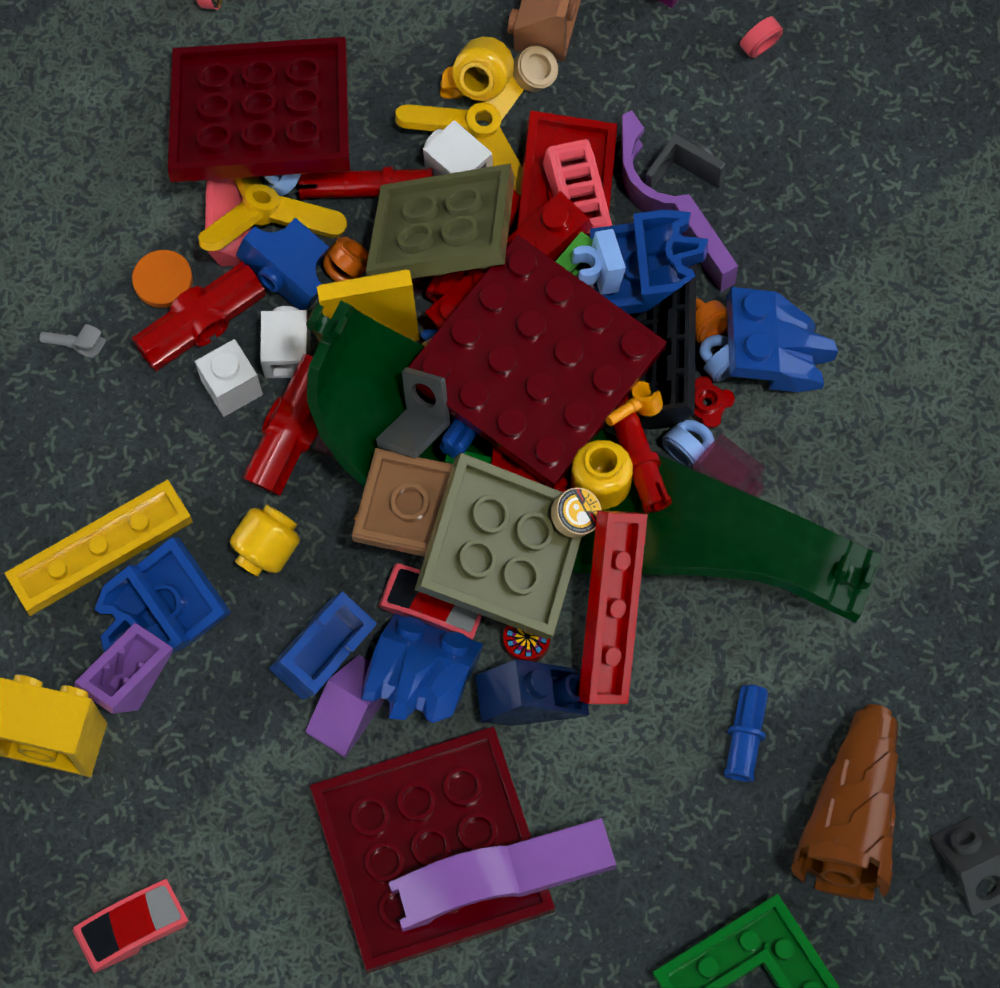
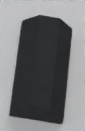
[629,236,696,429]

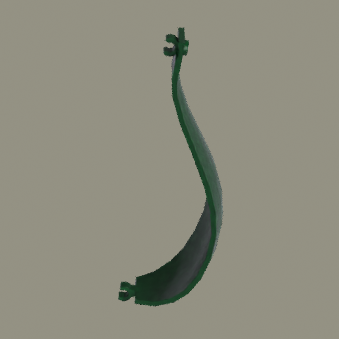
[306,301,883,623]

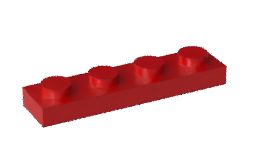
[425,191,593,329]
[579,510,648,704]

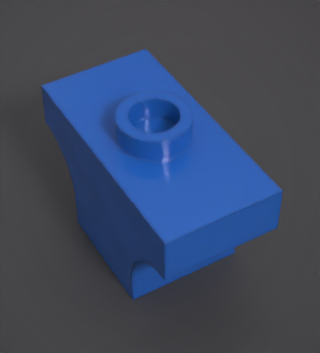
[236,218,329,310]

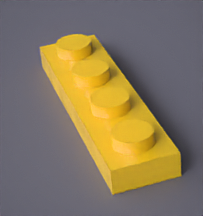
[5,479,193,616]

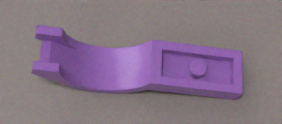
[621,110,738,292]
[389,818,616,932]

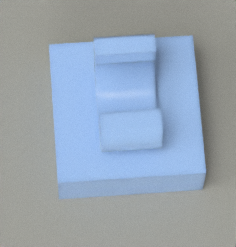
[571,229,626,295]

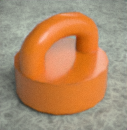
[323,237,369,282]
[695,298,728,345]

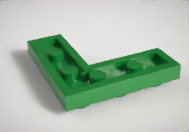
[652,894,840,988]

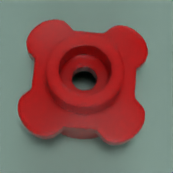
[691,376,735,429]

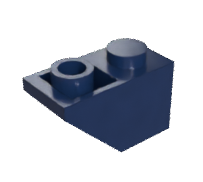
[476,659,589,726]

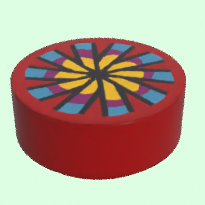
[503,625,551,662]

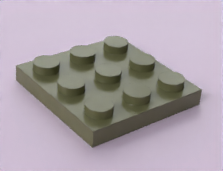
[366,163,515,279]
[415,453,582,639]

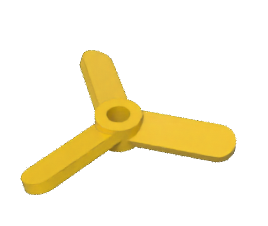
[395,75,524,196]
[198,177,347,251]

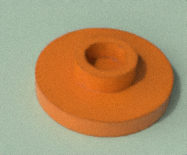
[132,250,193,308]

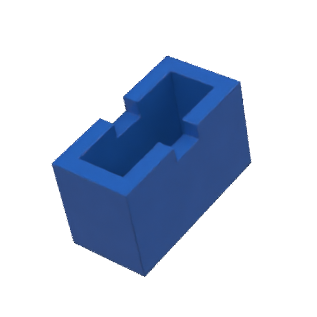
[268,591,377,700]

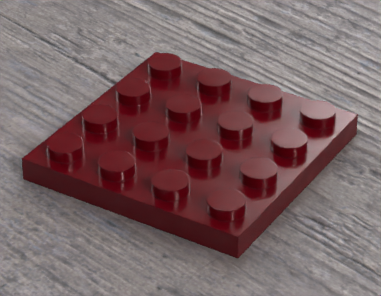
[168,37,350,182]
[408,235,667,489]
[309,726,555,974]

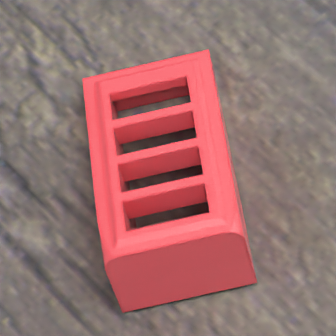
[543,139,612,237]

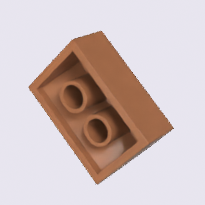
[507,0,581,62]

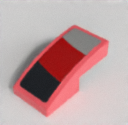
[378,563,482,640]
[72,879,189,973]

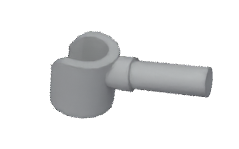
[39,324,106,358]

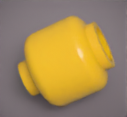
[453,36,514,101]
[571,440,633,510]
[230,504,300,577]

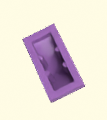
[74,623,173,714]
[305,655,386,758]

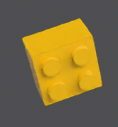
[0,675,107,777]

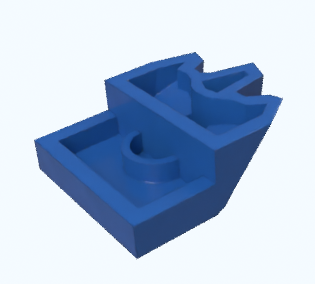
[590,209,708,314]
[726,287,838,392]
[94,537,231,654]
[361,614,483,723]

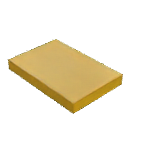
[317,269,420,342]

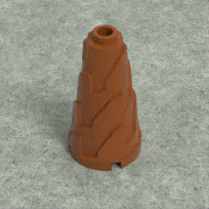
[791,704,899,900]

